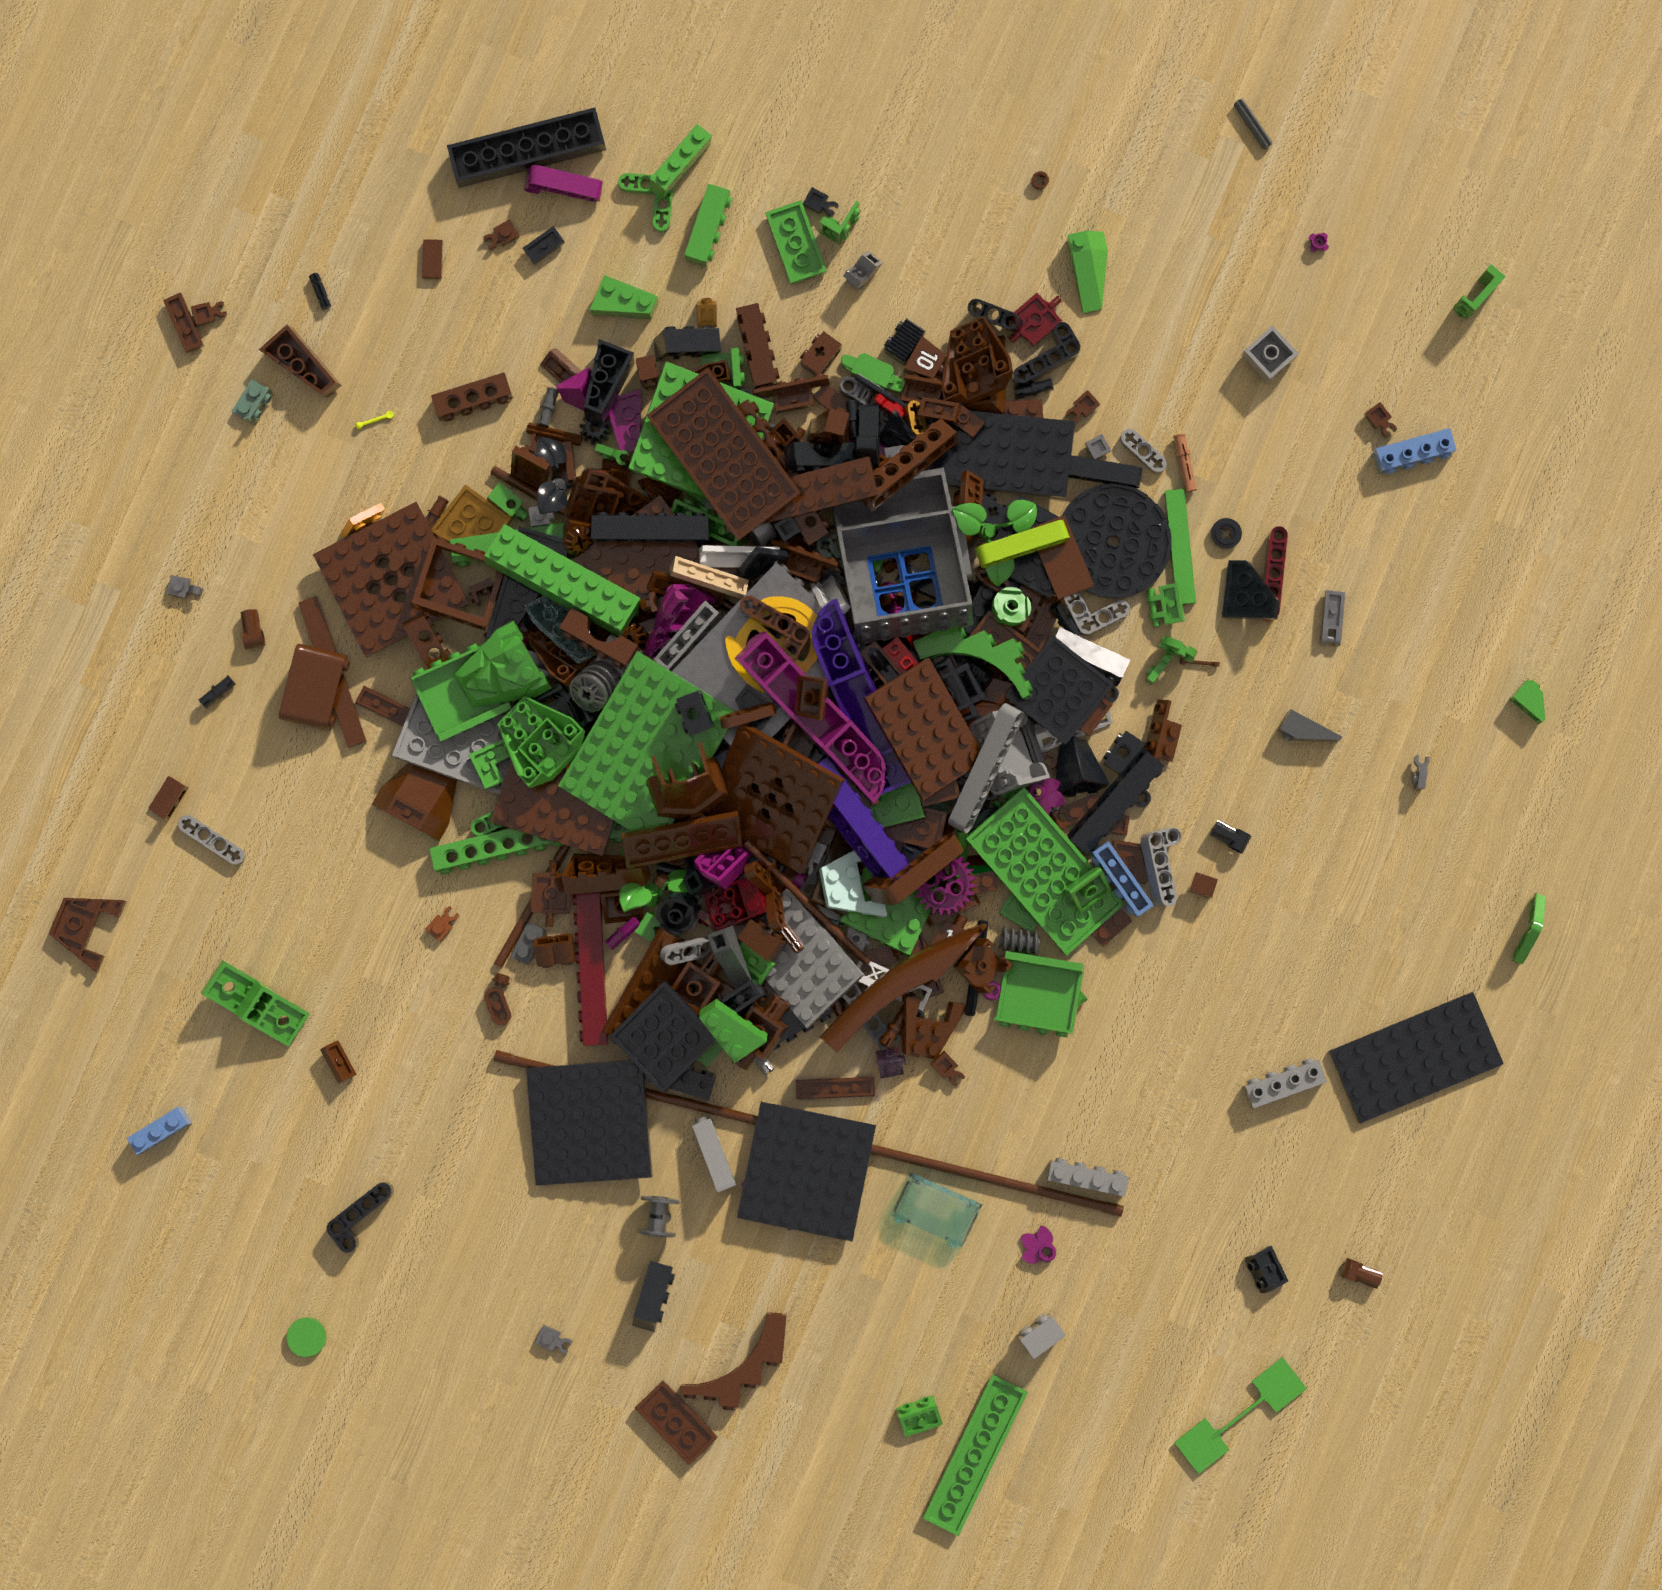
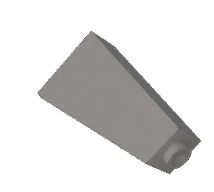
[692,1116,737,1193]

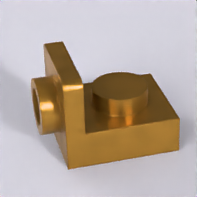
[697,298,717,328]

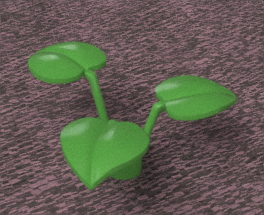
[952,500,1037,586]
[619,848,688,913]

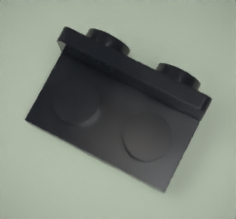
[1244,1245,1288,1293]

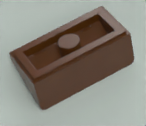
[540,348,582,383]

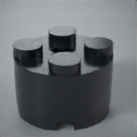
[656,891,699,935]

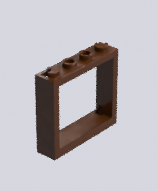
[410,537,503,631]

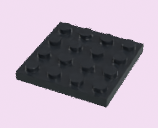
[994,496,1088,600]
[1004,635,1114,745]
[610,981,717,1093]

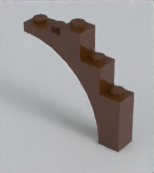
[680,1312,787,1410]

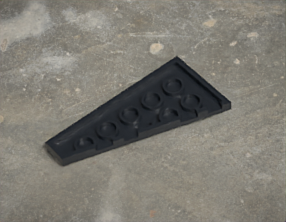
[486,526,569,639]

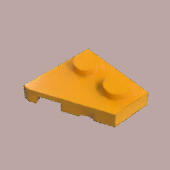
[340,503,385,538]

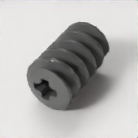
[999,926,1040,956]

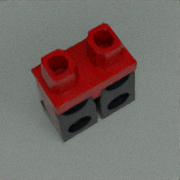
[882,637,918,673]

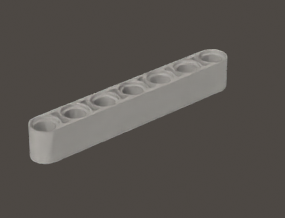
[948,703,1024,834]

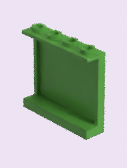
[409,643,512,741]
[994,951,1085,1038]

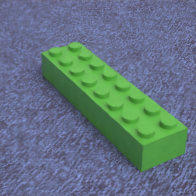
[484,524,640,637]

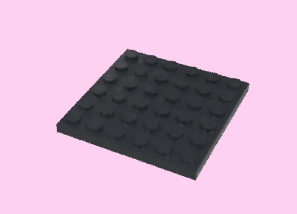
[526,1060,653,1186]
[737,1102,876,1242]

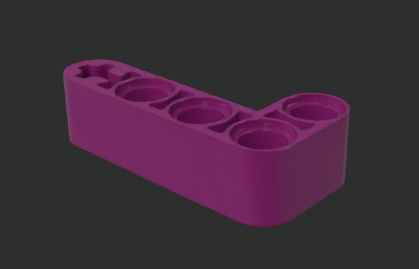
[524,165,603,202]

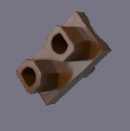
[640,592,665,616]

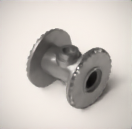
[637,1196,679,1237]

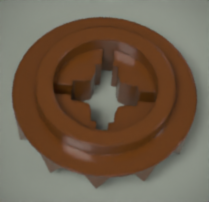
[564,526,593,556]

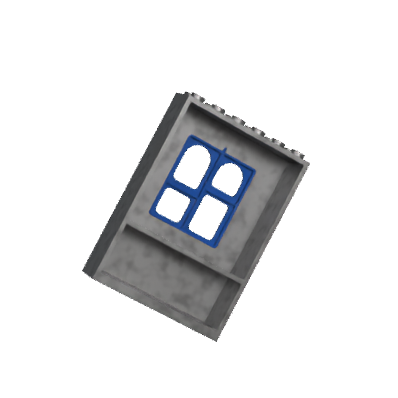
[831,468,973,644]

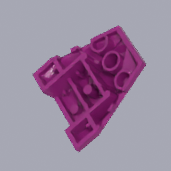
[644,584,717,660]

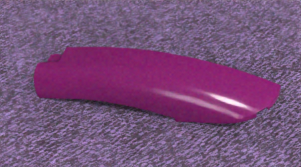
[734,632,886,803]

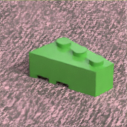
[590,275,659,319]
[699,999,767,1063]

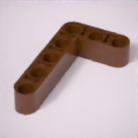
[863,833,964,906]

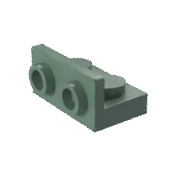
[231,379,272,424]

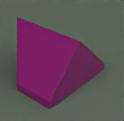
[556,367,591,411]

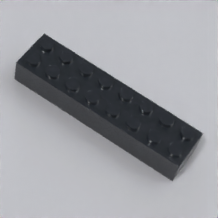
[447,107,606,188]

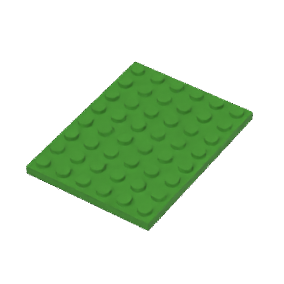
[558,651,735,831]

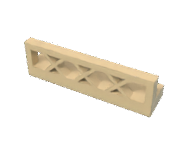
[667,556,749,599]

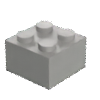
[1241,326,1299,384]
[1017,1313,1066,1359]

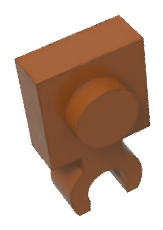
[425,906,459,942]

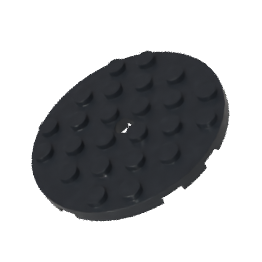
[1062,484,1172,599]

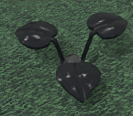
[535,437,600,514]

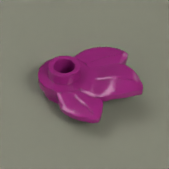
[1028,778,1065,815]
[1021,1225,1056,1264]

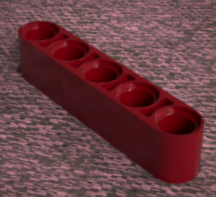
[1262,526,1288,622]

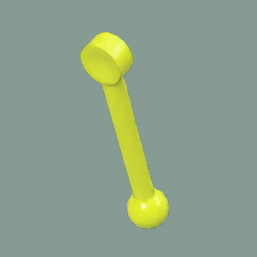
[355,411,394,429]

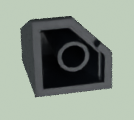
[1056,737,1109,798]

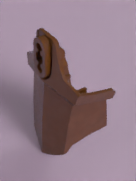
[646,742,728,822]

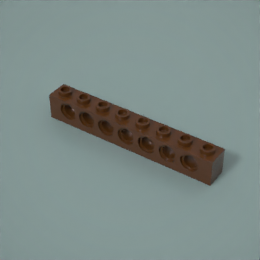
[737,399,831,545]

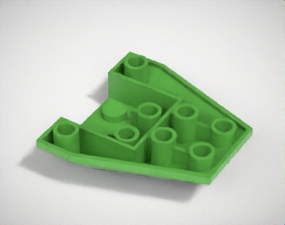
[498,696,585,788]

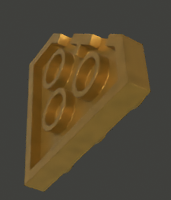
[431,484,512,542]

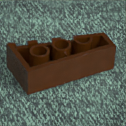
[736,303,780,389]
[806,407,849,448]

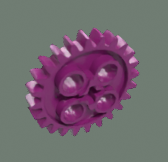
[915,857,976,915]

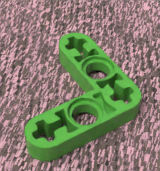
[618,173,674,233]
[1512,893,1546,964]

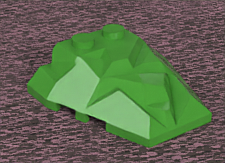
[455,620,552,707]

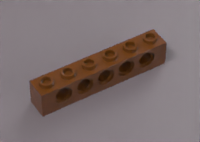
[860,419,957,512]

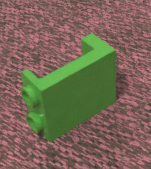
[1453,264,1506,319]

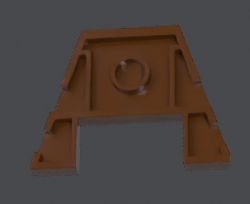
[49,898,127,972]
[902,994,966,1059]

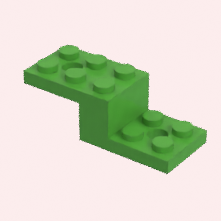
[201,960,310,1047]

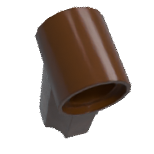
[240,609,265,649]
[1340,1258,1383,1289]

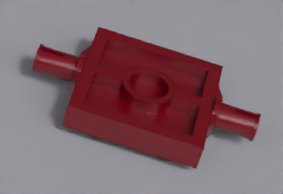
[1008,293,1062,347]

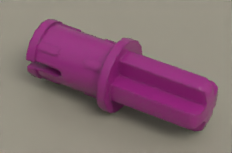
[605,917,640,950]

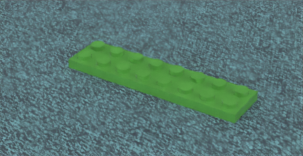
[923,1374,1028,1536]

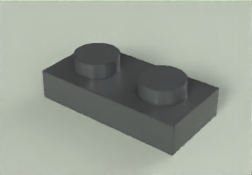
[511,922,546,965]

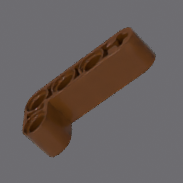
[740,596,809,661]

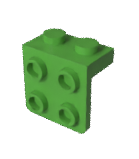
[701,348,745,390]

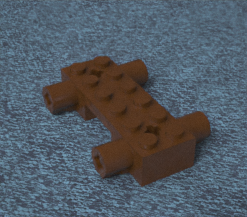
[672,950,790,1070]

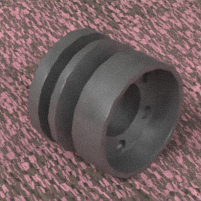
[570,660,621,712]

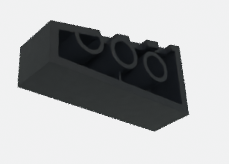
[584,339,634,425]

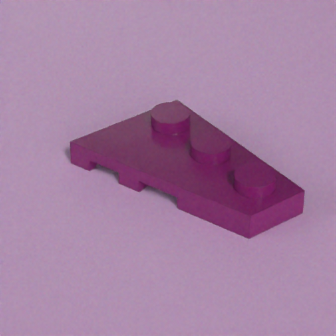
[609,389,642,453]

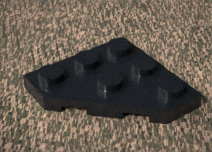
[1222,560,1280,620]

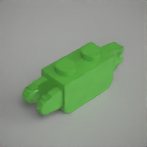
[841,353,905,393]

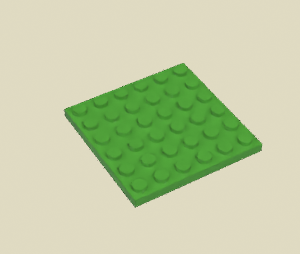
[628,362,774,501]

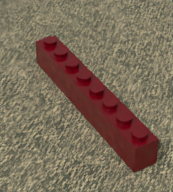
[573,892,608,1046]

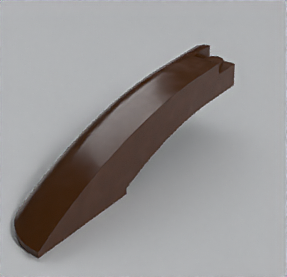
[820,923,987,1053]

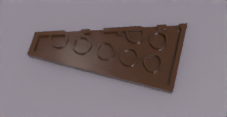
[602,928,705,1035]

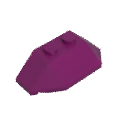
[694,841,752,889]

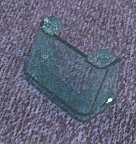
[891,1172,983,1249]

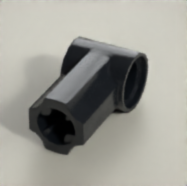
[1210,820,1252,854]

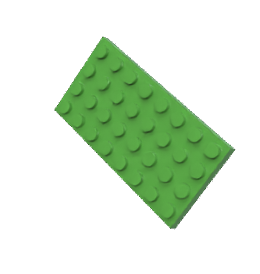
[965,787,1124,956]

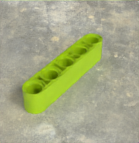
[975,520,1070,568]

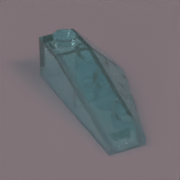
[524,596,595,664]

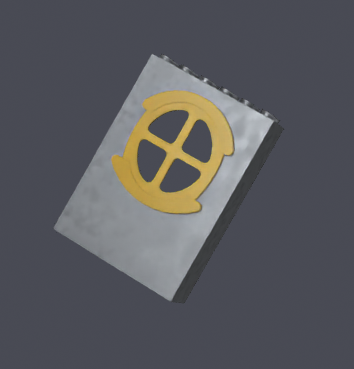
[672,562,862,748]

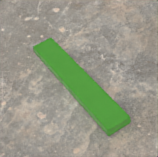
[1165,489,1196,605]

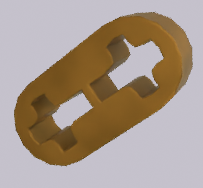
[903,401,927,436]

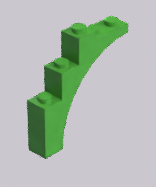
[913,627,1033,700]

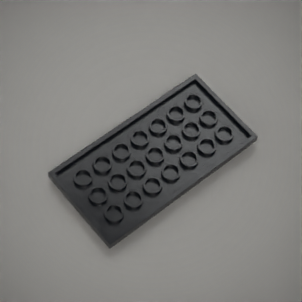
[917,411,1076,499]
[1329,992,1504,1123]

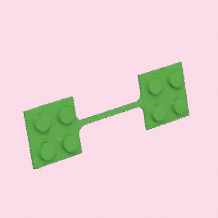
[1174,1357,1307,1474]

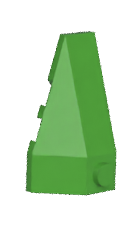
[1066,231,1108,314]

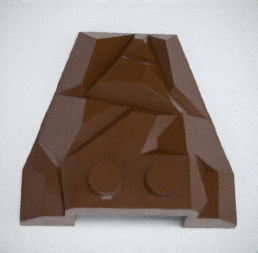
[563,468,652,543]

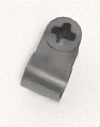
[839,377,876,405]

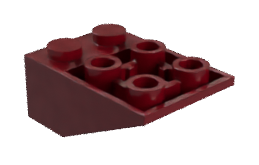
[703,877,767,931]

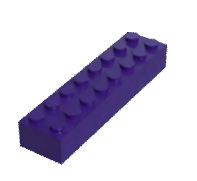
[816,757,908,878]

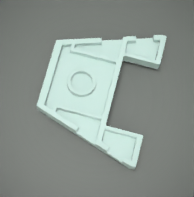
[819,851,887,918]

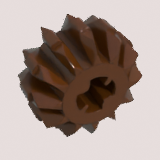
[617,623,649,651]

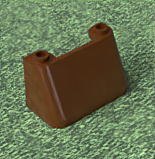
[279,644,350,731]

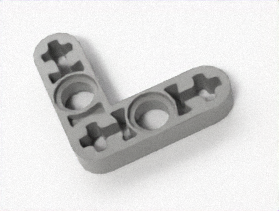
[1063,592,1130,636]

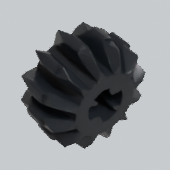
[579,417,612,446]

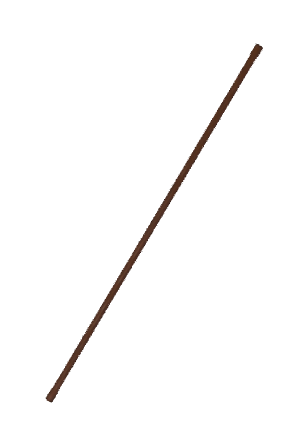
[494,1050,1124,1217]

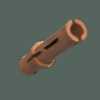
[1173,433,1197,493]

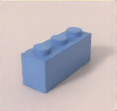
[127,1107,192,1155]

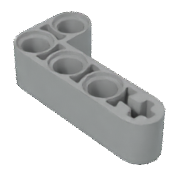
[1140,828,1182,907]

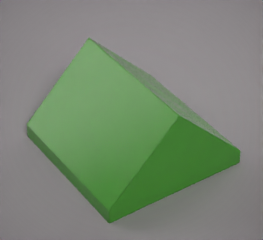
[1063,866,1112,914]

